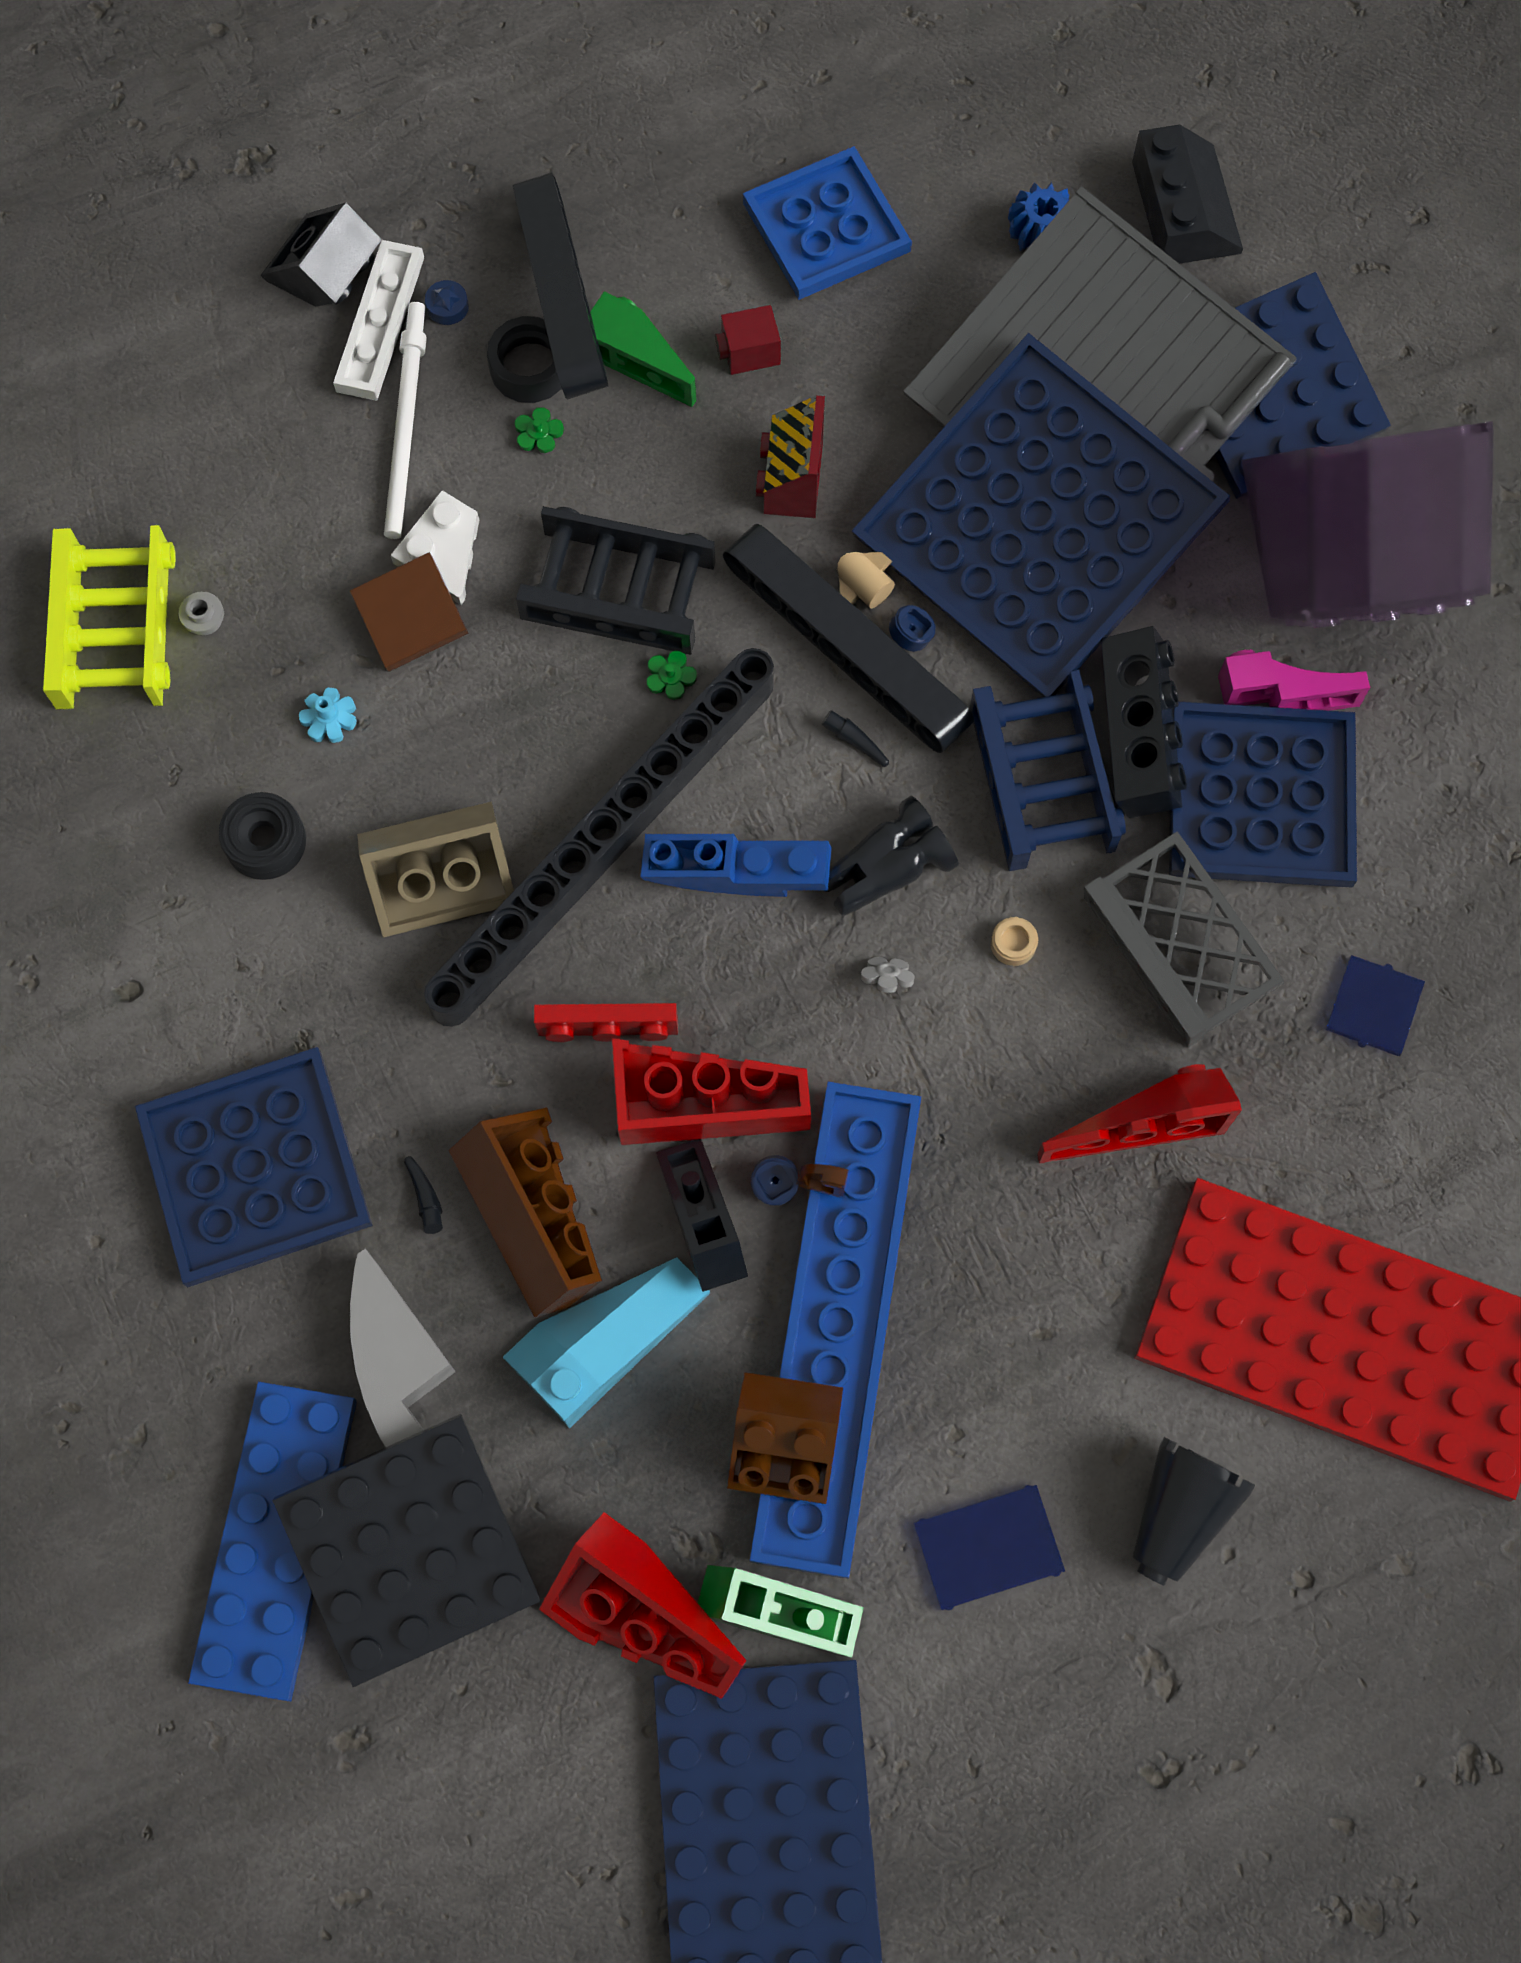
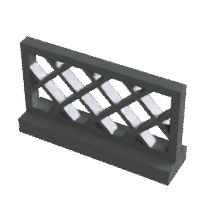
[1084,831,1285,1048]

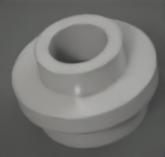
[179,592,224,635]

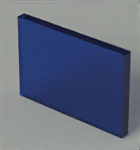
[914,1485,1065,1611]

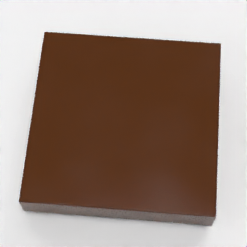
[350,552,469,672]

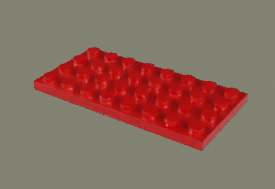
[1134,1178,1521,1502]

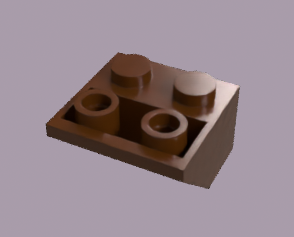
[727,1372,843,1504]

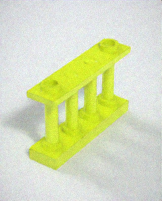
[43,525,176,709]

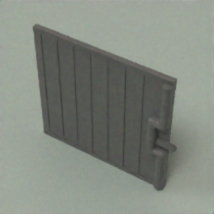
[903,186,1297,481]

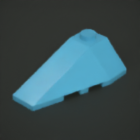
[503,1257,710,1429]

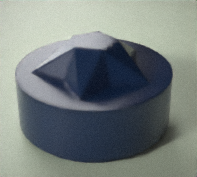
[425,280,469,325]
[889,605,935,652]
[751,1155,799,1205]

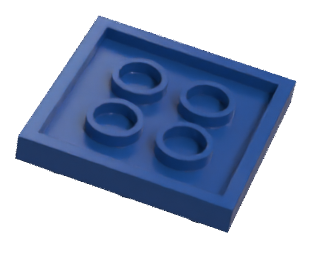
[743,146,912,300]

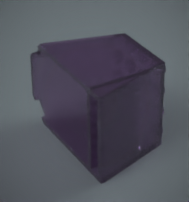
[1242,421,1494,628]

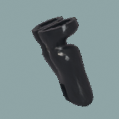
[823,796,959,917]

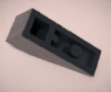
[656,1139,748,1292]

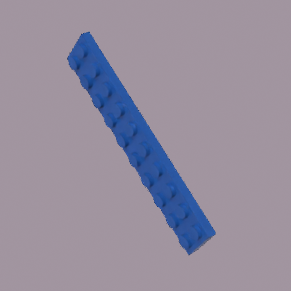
[750,1082,922,1579]

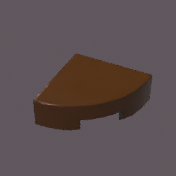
[797,1164,849,1198]

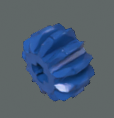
[1008,182,1069,251]

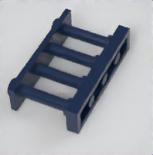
[970,670,1126,871]

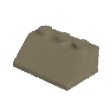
[357,801,514,938]

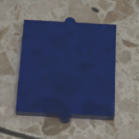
[1326,955,1425,1057]

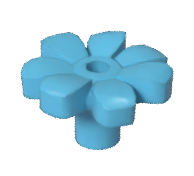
[299,687,357,743]

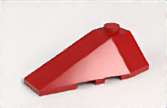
[1037,1064,1242,1163]
[539,1512,747,1699]

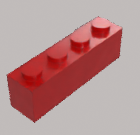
[612,1038,811,1145]

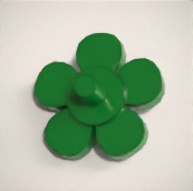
[514,407,564,453]
[646,651,697,700]

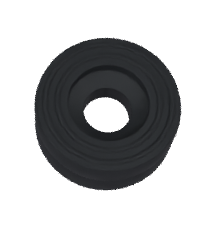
[219,792,306,880]

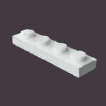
[333,240,424,401]

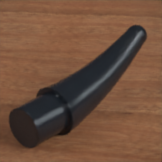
[822,710,889,767]
[404,1156,443,1234]

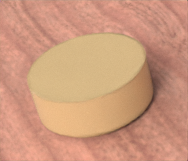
[991,917,1038,966]

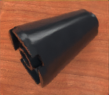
[1132,1437,1255,1586]

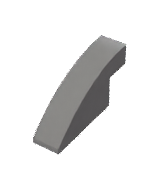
[350,1248,456,1447]

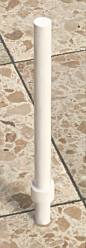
[384,302,427,539]

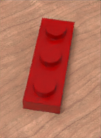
[534,1003,678,1042]

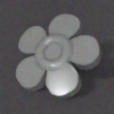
[861,957,915,993]

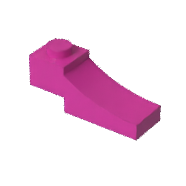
[1218,650,1370,711]

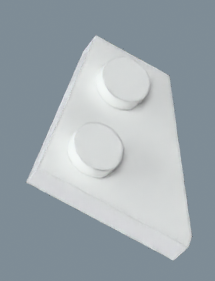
[391,491,479,605]

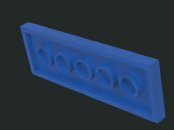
[188,1382,357,1702]

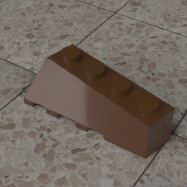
[448,1108,602,1318]

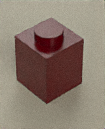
[715,305,781,375]

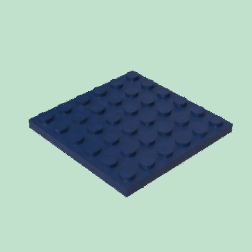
[852,333,1230,697]

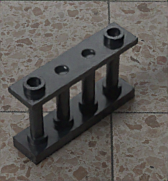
[516,506,716,655]

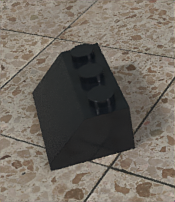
[1132,124,1243,264]

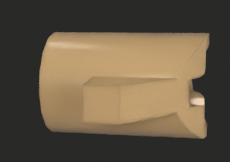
[838,552,895,609]

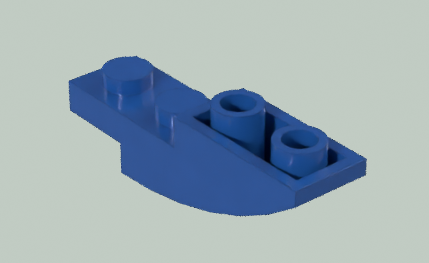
[640,834,832,897]

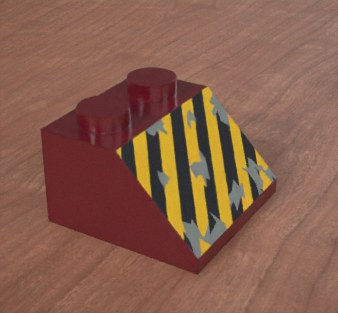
[756,395,825,518]

